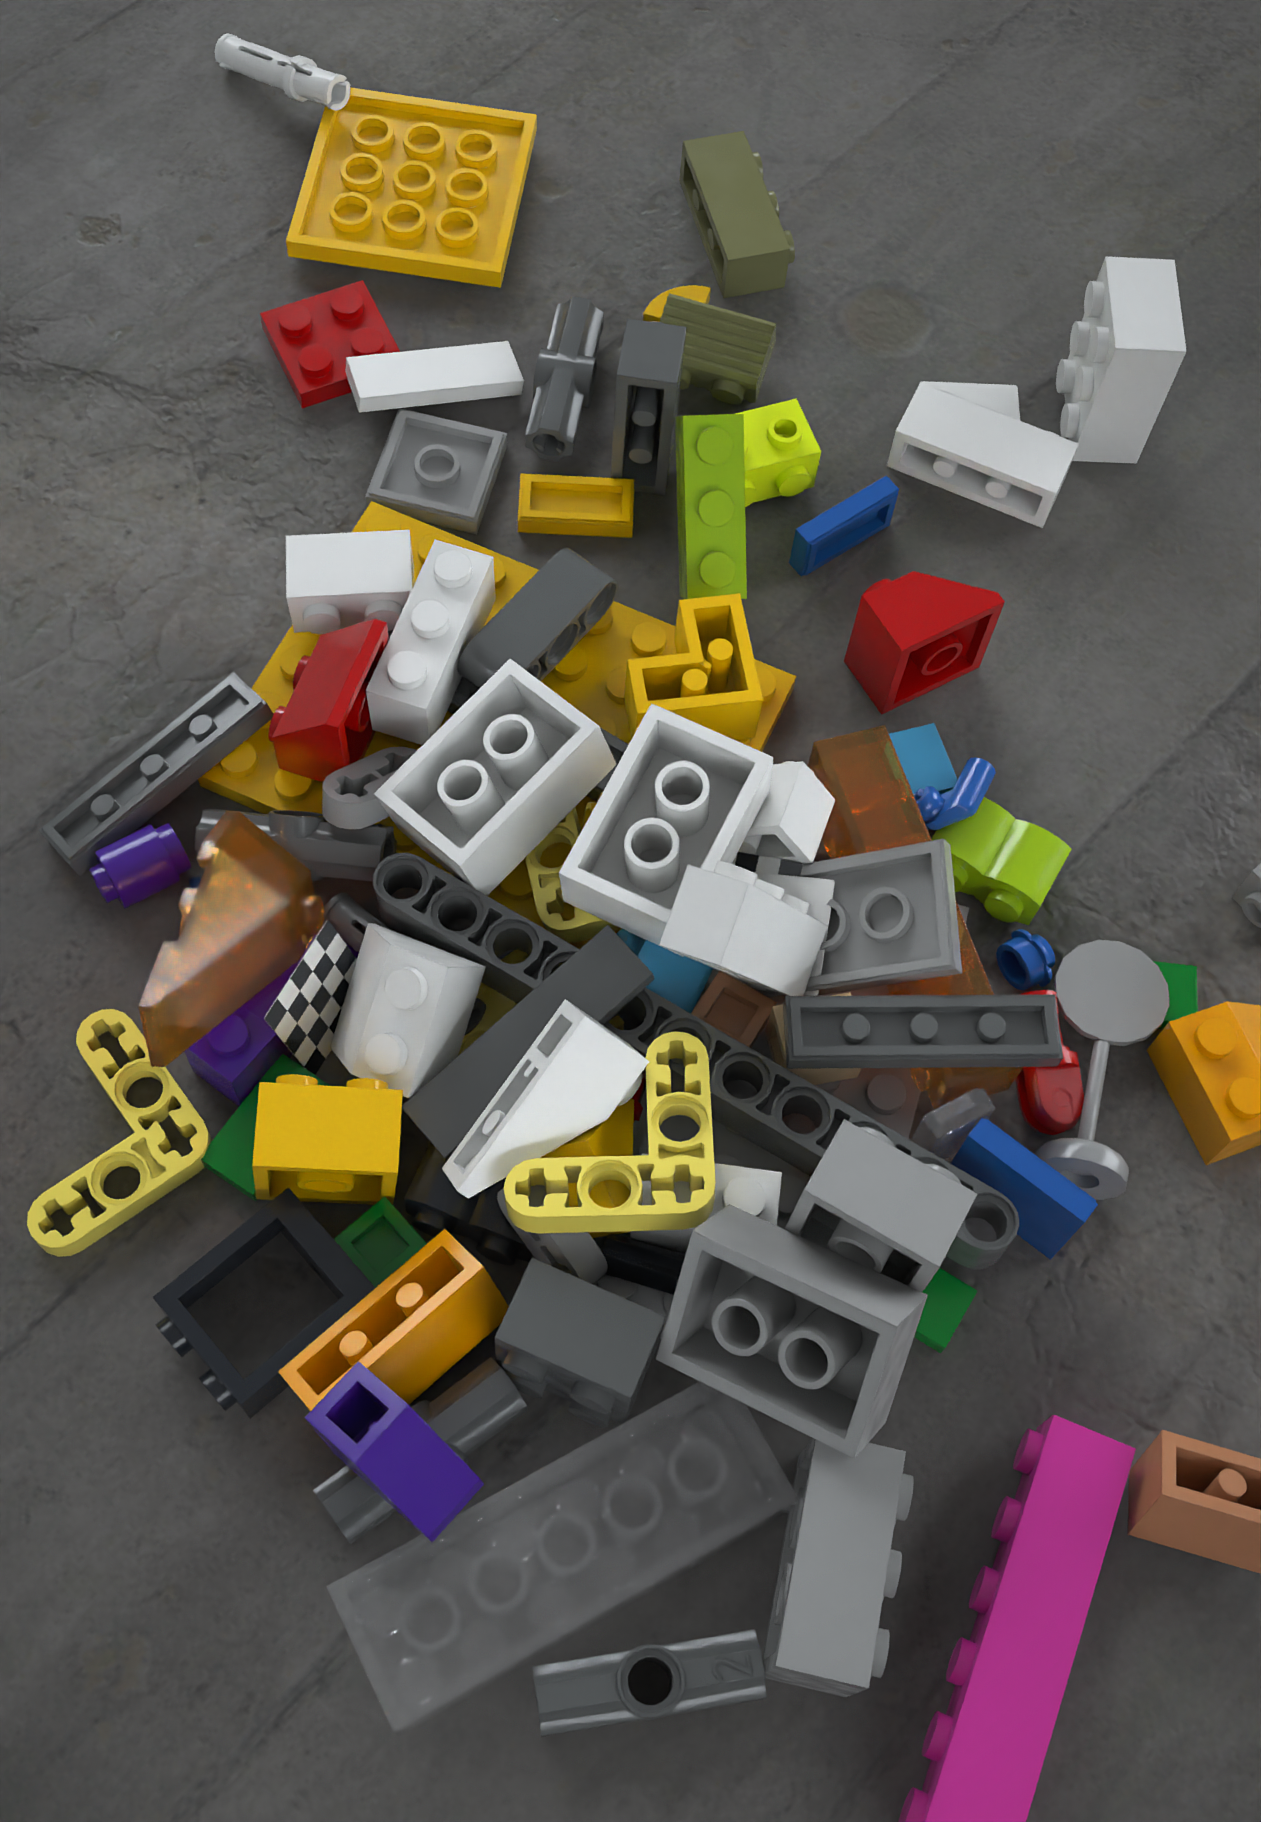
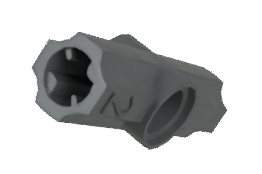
[525,297,604,462]
[195,809,397,881]
[313,1357,527,1544]
[532,1630,767,1737]

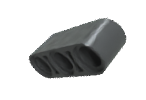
[457,547,618,689]

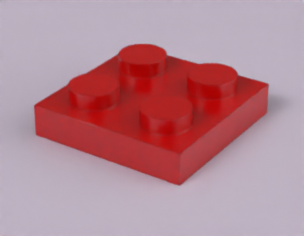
[260,280,400,409]

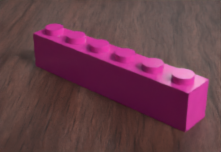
[898,1415,1136,1822]

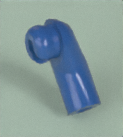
[908,757,996,830]

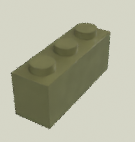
[679,131,795,299]

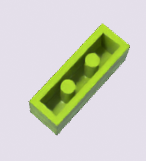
[675,414,747,599]

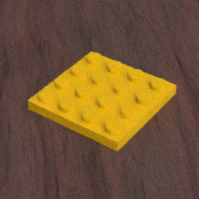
[286,87,537,288]

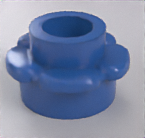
[996,929,1055,990]

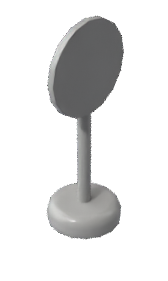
[1035,940,1169,1200]

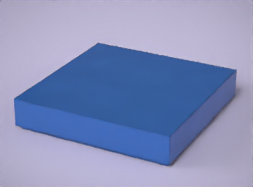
[950,1118,1098,1260]

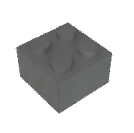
[495,1258,666,1428]

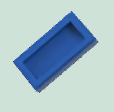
[789,475,899,577]

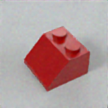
[844,571,1005,715]
[268,619,389,783]

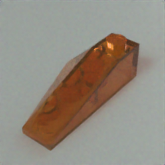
[138,811,324,1067]

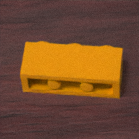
[278,1229,509,1411]

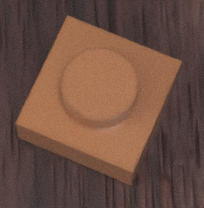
[691,971,777,1048]

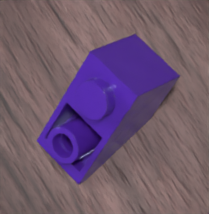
[305,1361,484,1543]

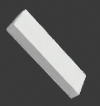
[345,341,524,413]

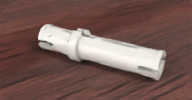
[214,33,350,111]

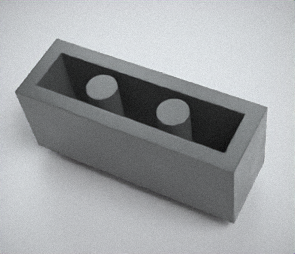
[610,318,687,496]

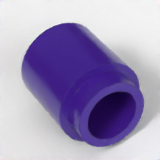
[89,823,192,909]

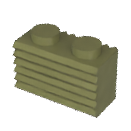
[660,293,776,405]

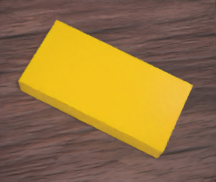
[518,473,634,538]

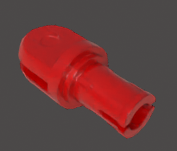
[1013,990,1084,1135]

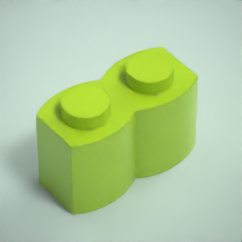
[931,797,1072,925]

